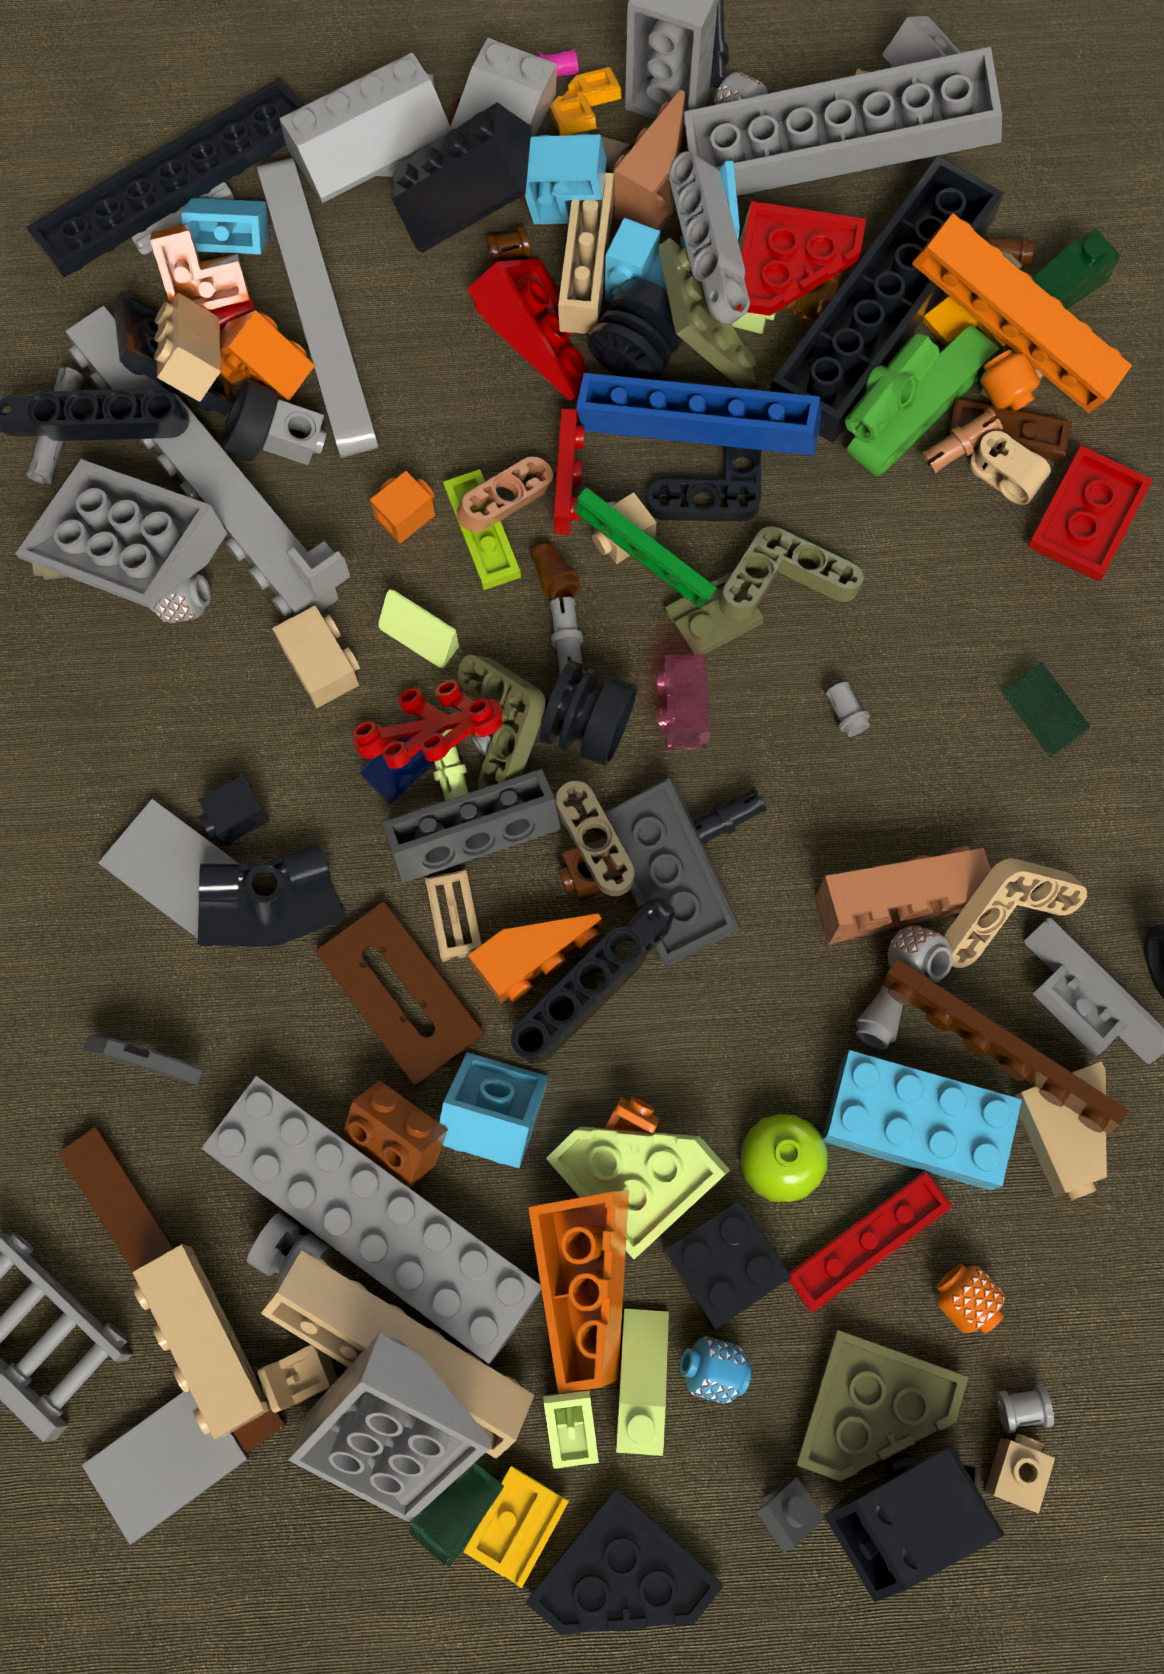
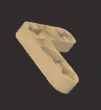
[944,858,1087,968]

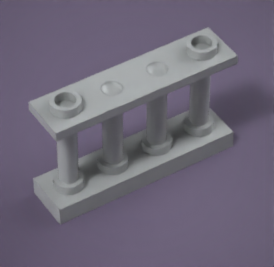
[0,1232,133,1442]

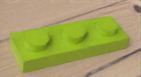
[443,469,521,590]

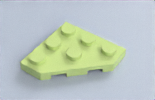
[546,1126,730,1259]

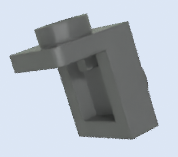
[756,1477,824,1553]

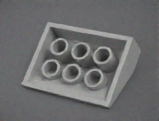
[15,459,227,608]
[288,1333,492,1522]

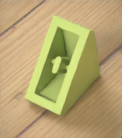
[543,1389,599,1469]

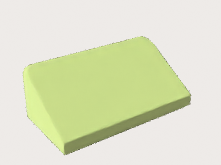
[379,589,459,668]

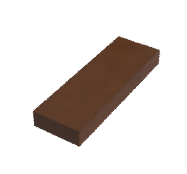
[947,398,1071,462]

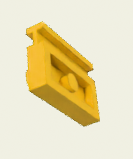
[464,1465,569,1588]

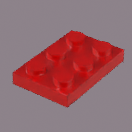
[1028,446,1153,582]

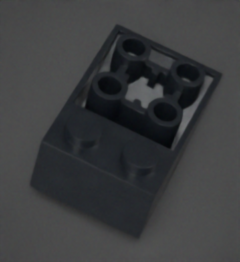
[824,1446,1004,1603]

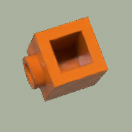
[370,471,435,544]

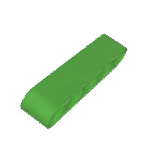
[847,325,1002,477]

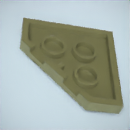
[658,238,756,389]
[795,1330,969,1482]

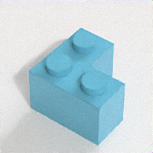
[525,134,607,224]
[605,218,667,302]

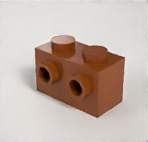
[341,1080,448,1188]

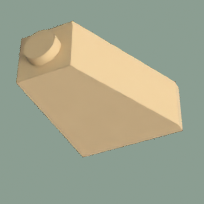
[1014,1061,1107,1200]

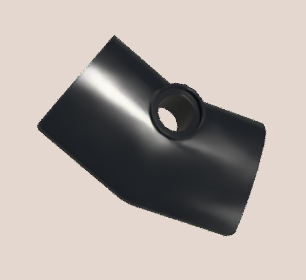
[198,844,346,947]

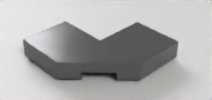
[83,1034,203,1085]

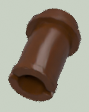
[988,236,1035,268]

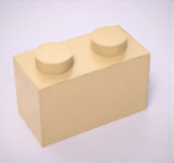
[272,605,360,708]

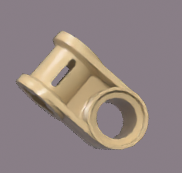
[970,431,1051,505]

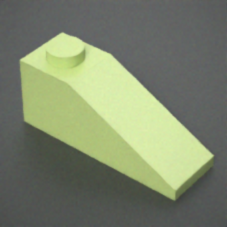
[616,1309,669,1456]

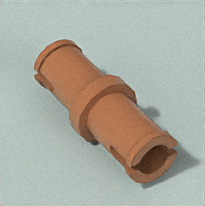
[922,408,1003,474]

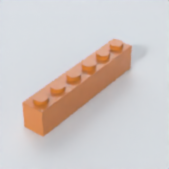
[912,213,1132,413]

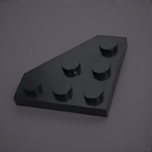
[113,291,233,416]
[525,1487,724,1635]

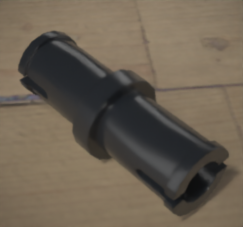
[693,787,767,844]

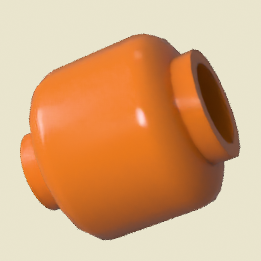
[980,349,1040,412]

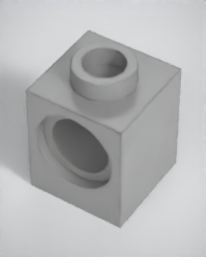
[263,399,327,465]

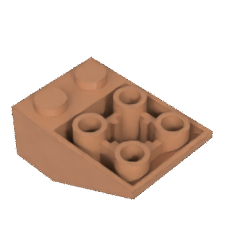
[613,90,685,230]

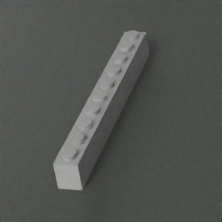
[65,305,339,619]

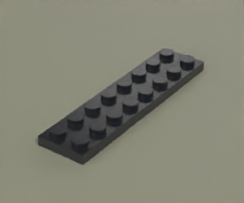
[26,78,306,278]

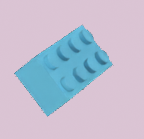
[822,1050,1022,1191]

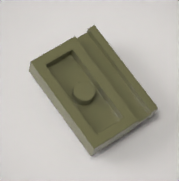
[664,571,764,660]

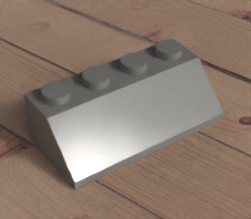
[279,52,450,203]

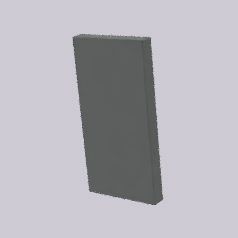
[604,778,742,966]

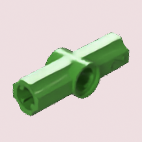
[845,333,940,443]

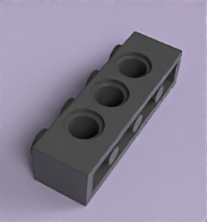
[382,769,561,883]

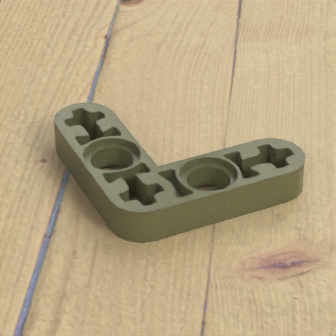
[719,526,864,620]
[458,654,546,790]

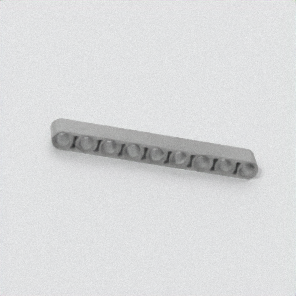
[257,157,378,458]

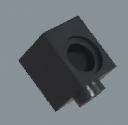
[198,775,270,846]

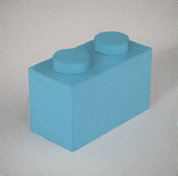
[181,198,269,254]

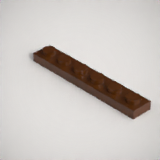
[883,959,1129,1135]

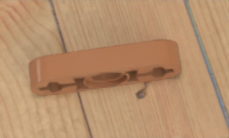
[457,457,553,532]

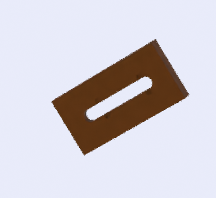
[315,901,485,1088]

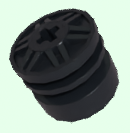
[588,278,683,380]
[540,660,638,766]

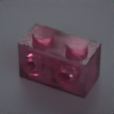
[656,654,710,749]

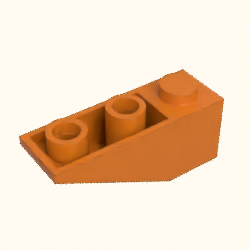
[468,913,602,1003]

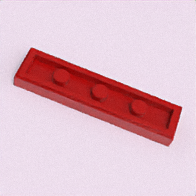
[787,1170,953,1313]

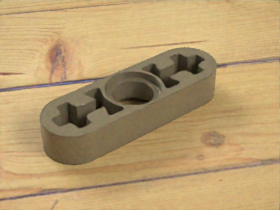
[556,781,634,896]

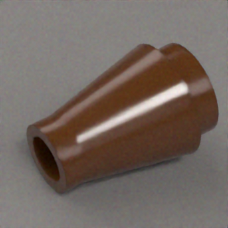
[531,543,580,603]

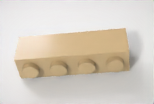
[558,173,614,334]
[133,1244,271,1440]

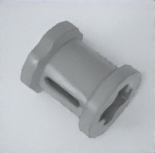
[996,1384,1054,1434]

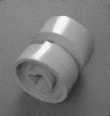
[247,1213,332,1282]

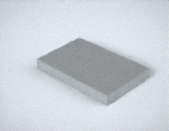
[98,799,239,939]
[82,1391,249,1545]

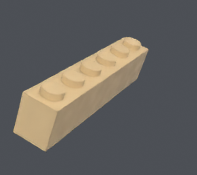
[261,1250,534,1459]

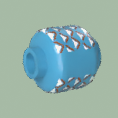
[680,1337,751,1404]

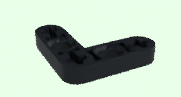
[646,446,761,521]

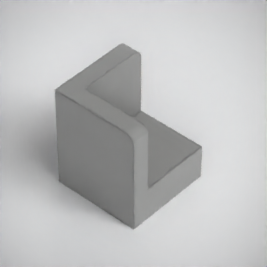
[286,541,350,600]

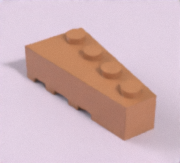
[815,846,991,945]

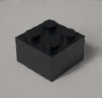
[663,1200,791,1330]

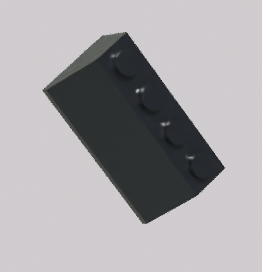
[392,102,532,253]

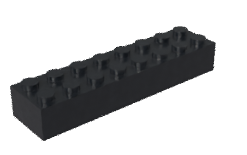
[770,156,1004,443]

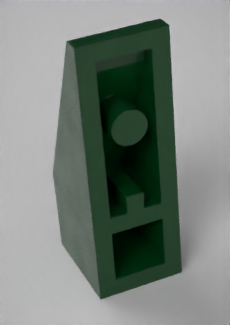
[1032,228,1121,310]

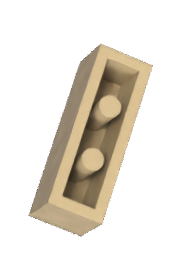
[154,293,221,402]

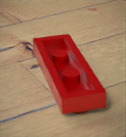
[554,409,585,535]

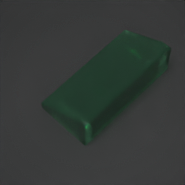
[1002,663,1090,757]
[408,1461,504,1567]

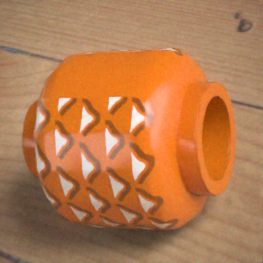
[936,1264,1005,1334]

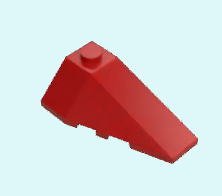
[467,259,588,401]

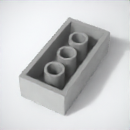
[625,0,718,130]

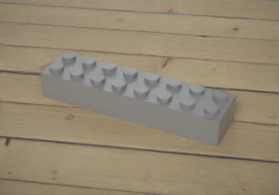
[684,47,1002,196]
[201,1076,542,1364]

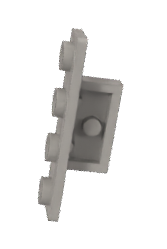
[1024,918,1164,1064]

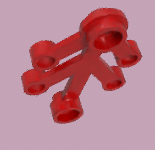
[352,680,503,769]

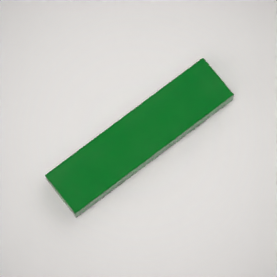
[573,487,717,608]

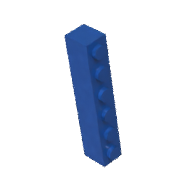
[576,373,821,456]

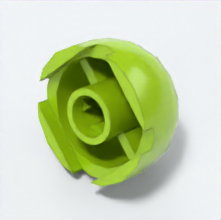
[740,1114,828,1203]

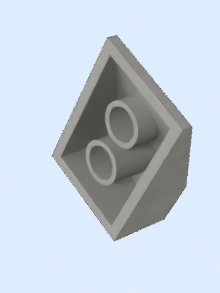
[449,38,557,137]

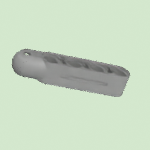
[669,151,750,325]

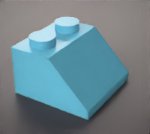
[439,1052,549,1168]

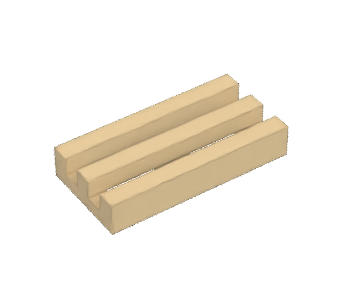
[425,870,482,962]

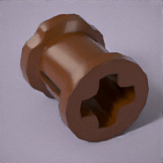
[486,225,532,265]

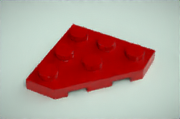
[735,201,866,316]

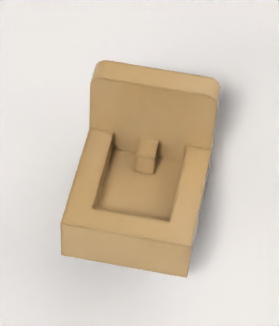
[257,1345,338,1413]

